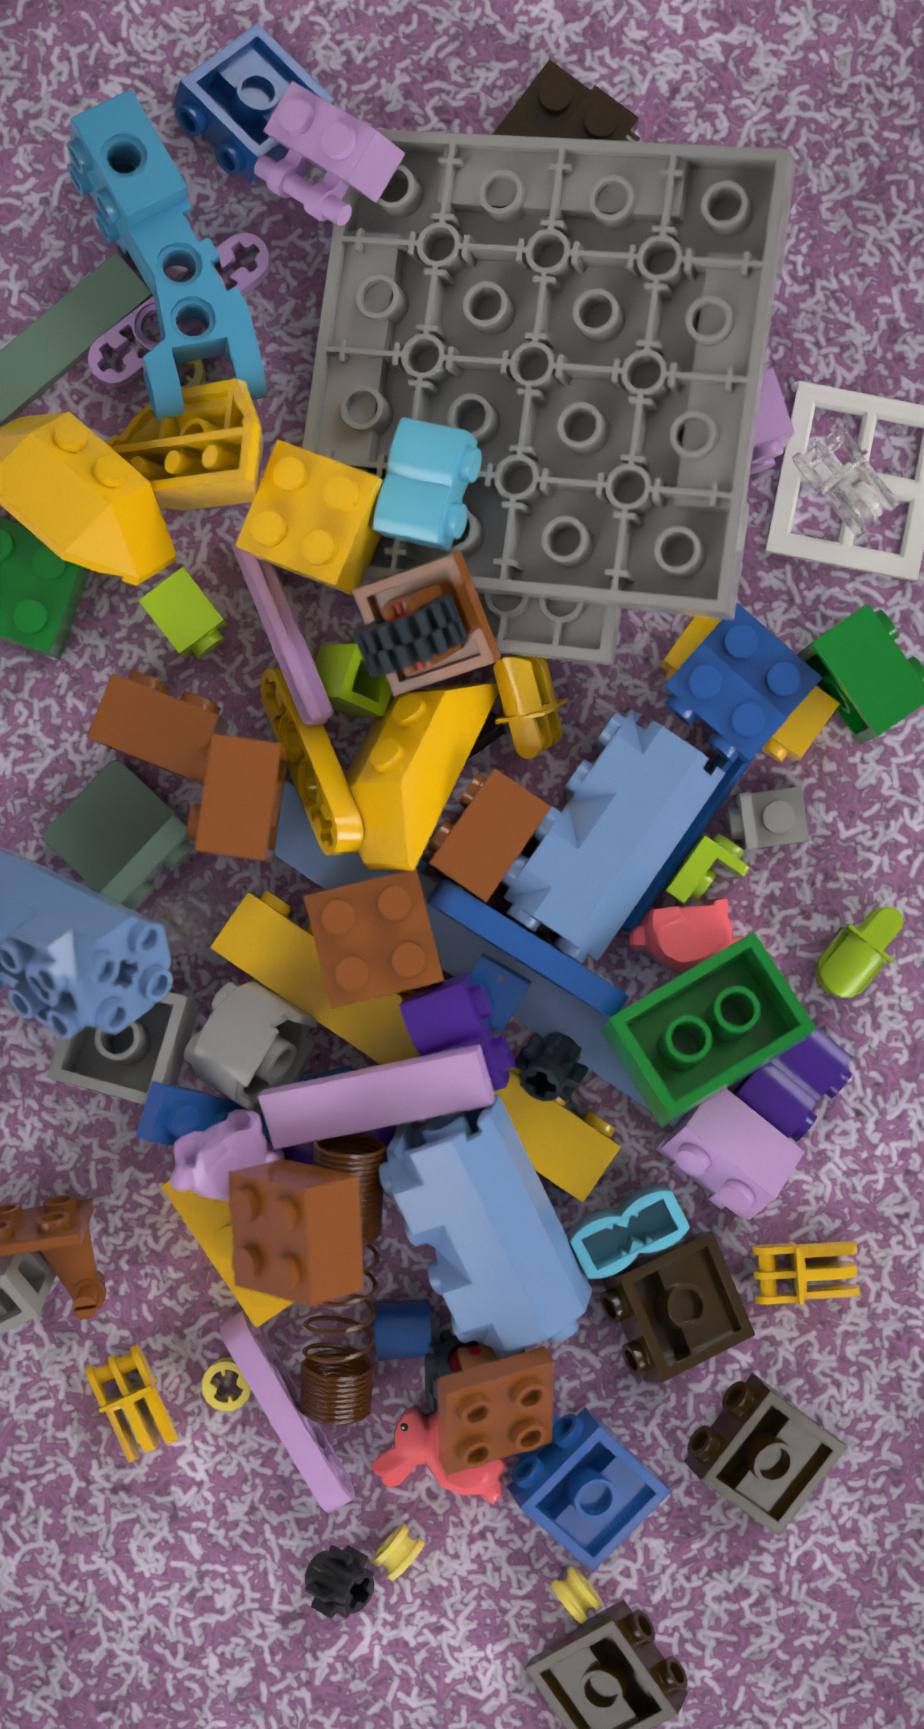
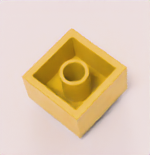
[235,439,384,596]

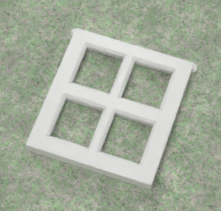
[765,380,924,582]

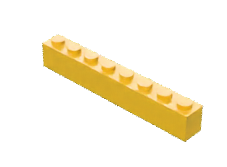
[210,890,621,1203]

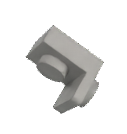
[726,786,809,850]

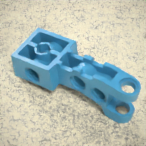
[66,89,267,420]

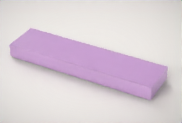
[258,1044,495,1149]

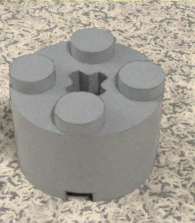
[184,981,317,1114]

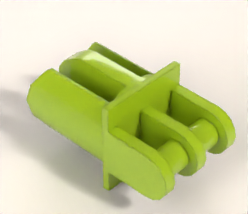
[814,907,904,998]

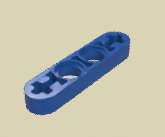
[426,878,629,1018]

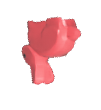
[628,898,743,972]
[371,1406,508,1504]

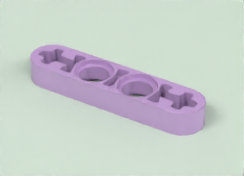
[88,233,271,388]
[219,1310,355,1513]

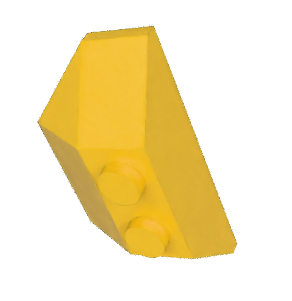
[106,379,264,511]
[0,412,177,586]
[345,683,499,871]

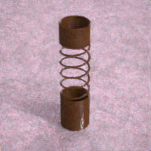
[299,1133,387,1425]

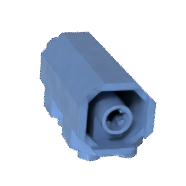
[500,710,726,964]
[0,847,173,1040]
[379,1094,592,1359]

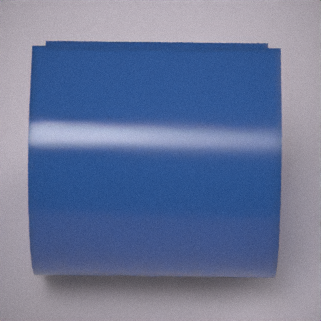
[374,1298,433,1361]

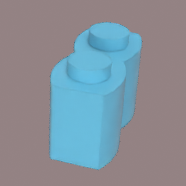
[373,417,482,551]
[567,1184,690,1279]

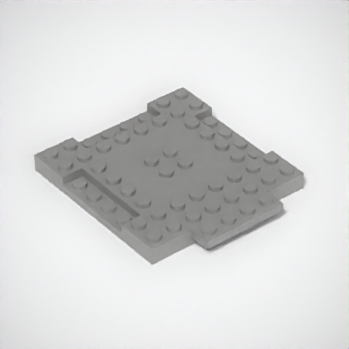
[288,129,796,665]

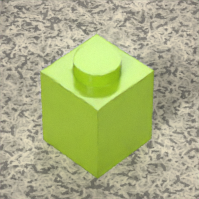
[138,567,228,659]
[315,644,392,717]

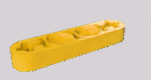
[260,667,363,856]

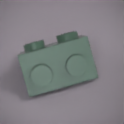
[43,760,194,911]

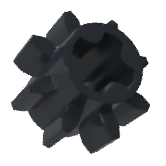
[514,1032,589,1102]
[305,1545,374,1619]

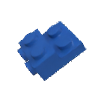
[173,22,335,183]
[661,603,823,764]
[507,1407,672,1572]

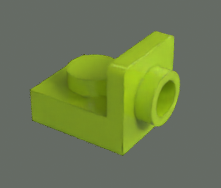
[662,833,750,904]

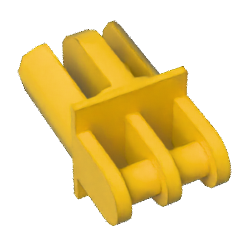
[493,655,568,759]
[752,1241,860,1305]
[85,1344,180,1463]

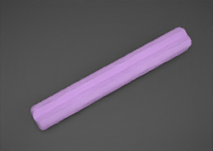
[231,533,334,727]

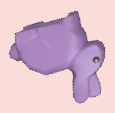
[170,1109,285,1201]

